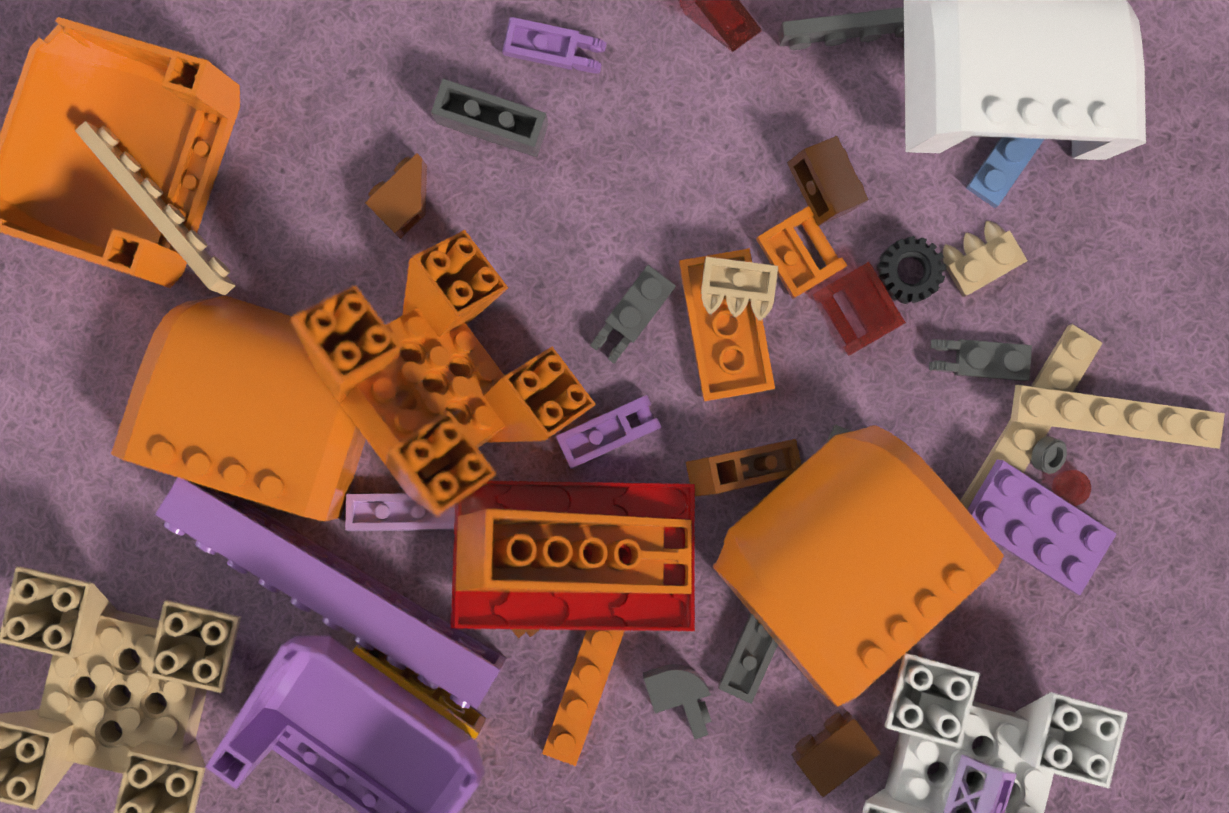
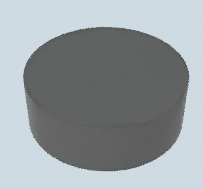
[1032,436,1067,474]

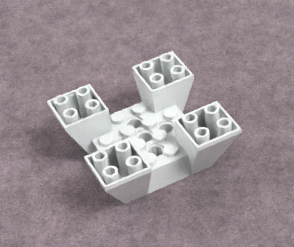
[863,653,1127,813]

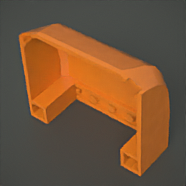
[0,17,240,288]
[111,296,366,522]
[713,425,1004,707]

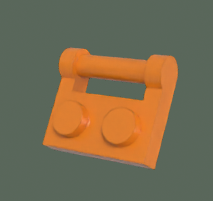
[756,206,847,299]

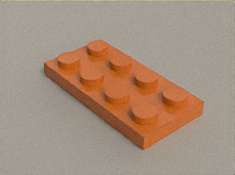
[679,248,775,402]

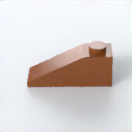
[685,438,802,497]

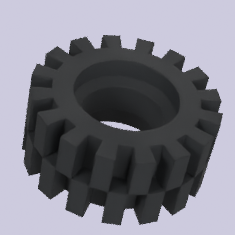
[876,236,946,304]

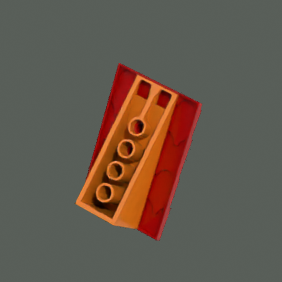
[451,481,695,631]

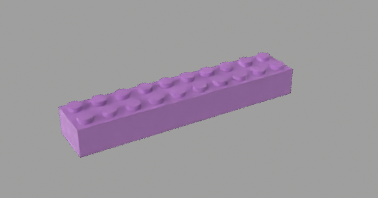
[155,478,506,709]

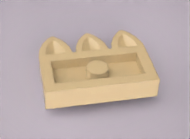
[943,221,1028,297]
[701,257,778,321]

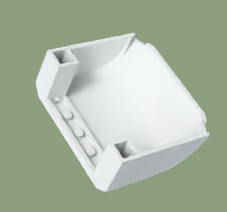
[904,0,1146,160]

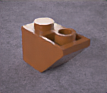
[365,153,427,239]

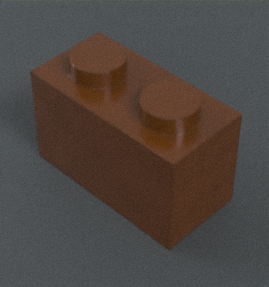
[787,136,869,226]
[791,711,881,798]

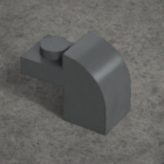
[643,664,712,739]

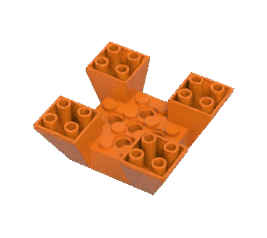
[291,230,596,516]

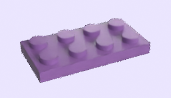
[967,459,1116,595]

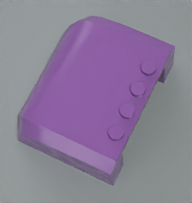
[206,635,485,813]

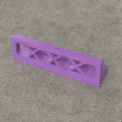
[943,755,1017,813]

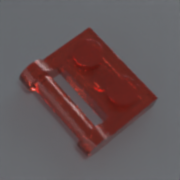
[812,262,906,356]

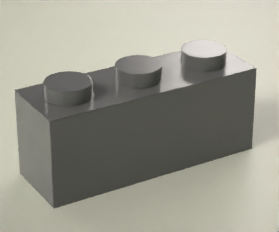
[431,79,549,157]

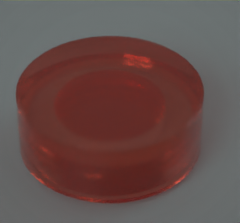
[1052,470,1091,506]

